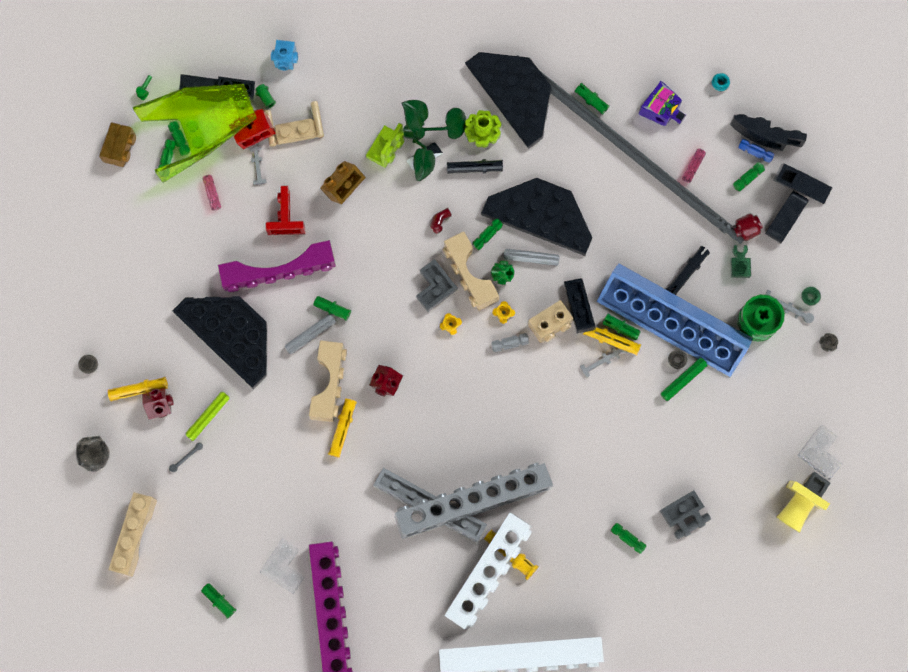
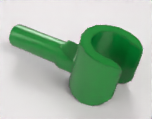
[136,75,152,101]

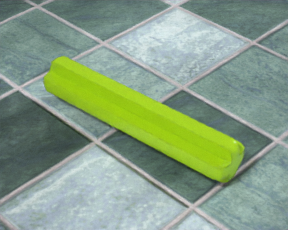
[185,392,230,441]

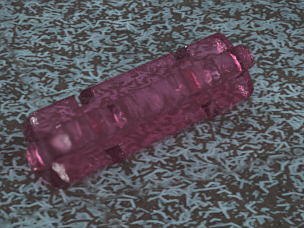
[682,148,706,183]
[202,175,221,211]

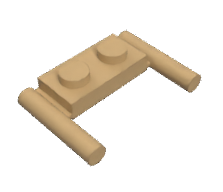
[265,101,324,147]

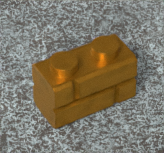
[99,122,136,167]

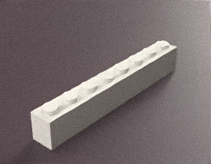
[439,637,604,672]

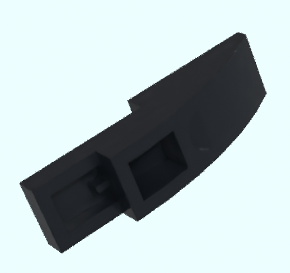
[179,74,255,102]
[730,114,807,151]

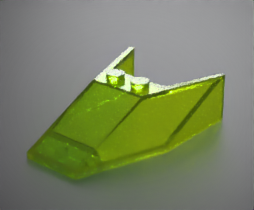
[132,84,257,183]

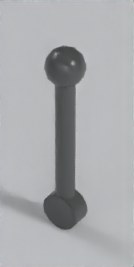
[169,443,203,472]

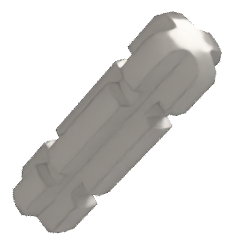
[491,333,529,352]

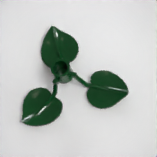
[401,100,466,181]

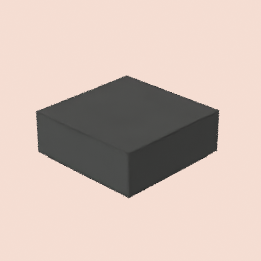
[804,472,831,497]

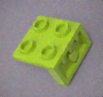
[366,123,405,168]

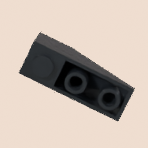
[773,163,833,204]

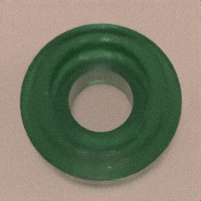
[801,287,821,306]

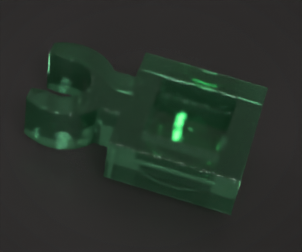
[730,245,751,278]

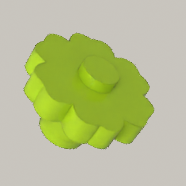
[465,110,501,148]

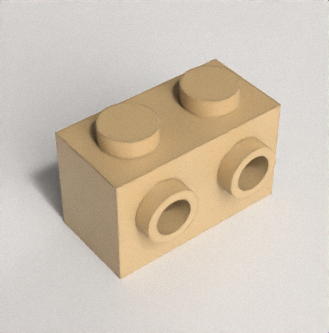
[528,300,573,343]

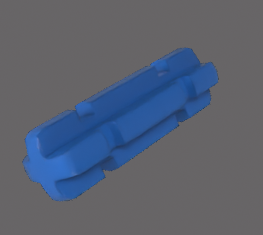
[738,139,774,163]

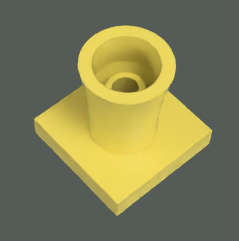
[776,481,830,533]

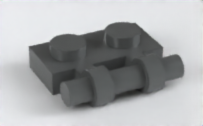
[660,490,711,539]

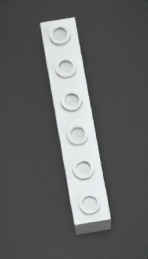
[444,513,532,629]

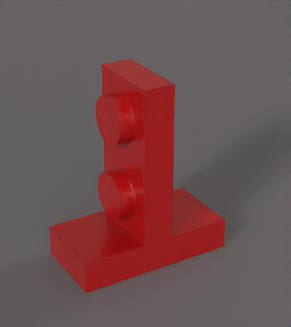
[266,186,305,235]

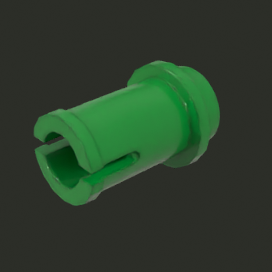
[255,84,276,109]

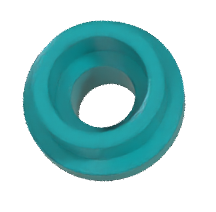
[711,73,730,91]

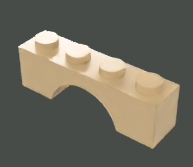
[442,231,499,311]
[309,340,347,422]
[108,492,157,577]

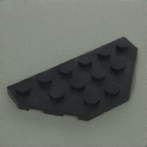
[465,52,552,149]
[481,178,593,256]
[172,296,267,390]

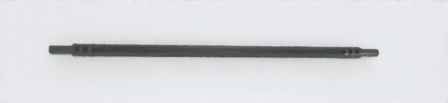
[517,55,744,244]

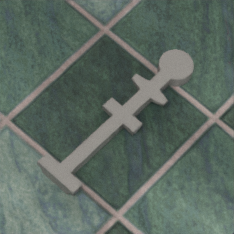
[250,142,267,185]
[765,290,814,323]
[580,343,629,377]

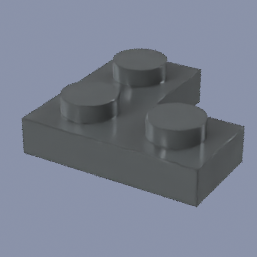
[416,259,458,312]

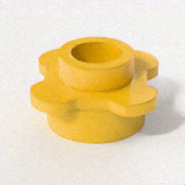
[492,301,515,324]
[440,313,462,335]

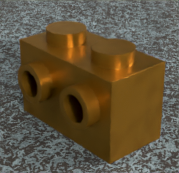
[320,161,366,205]

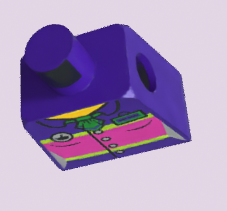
[639,81,686,126]

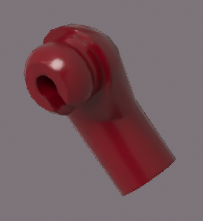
[430,208,452,234]

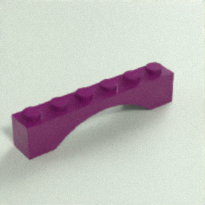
[218,240,336,292]

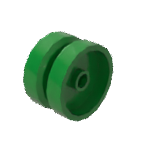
[737,294,785,342]

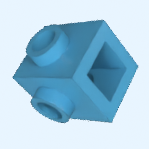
[271,40,298,71]

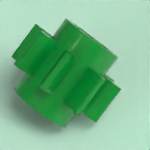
[491,261,515,285]

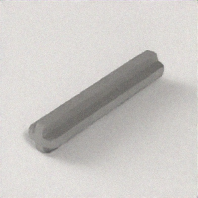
[504,249,560,266]
[285,315,336,354]

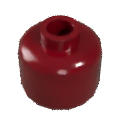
[733,213,763,241]

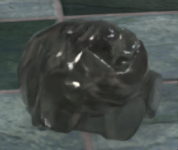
[76,436,110,472]

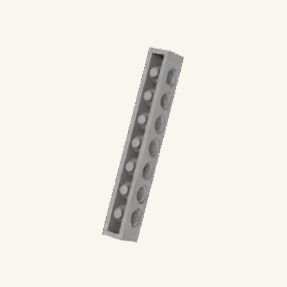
[394,463,553,539]

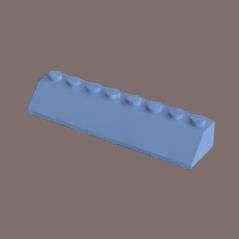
[597,263,753,377]

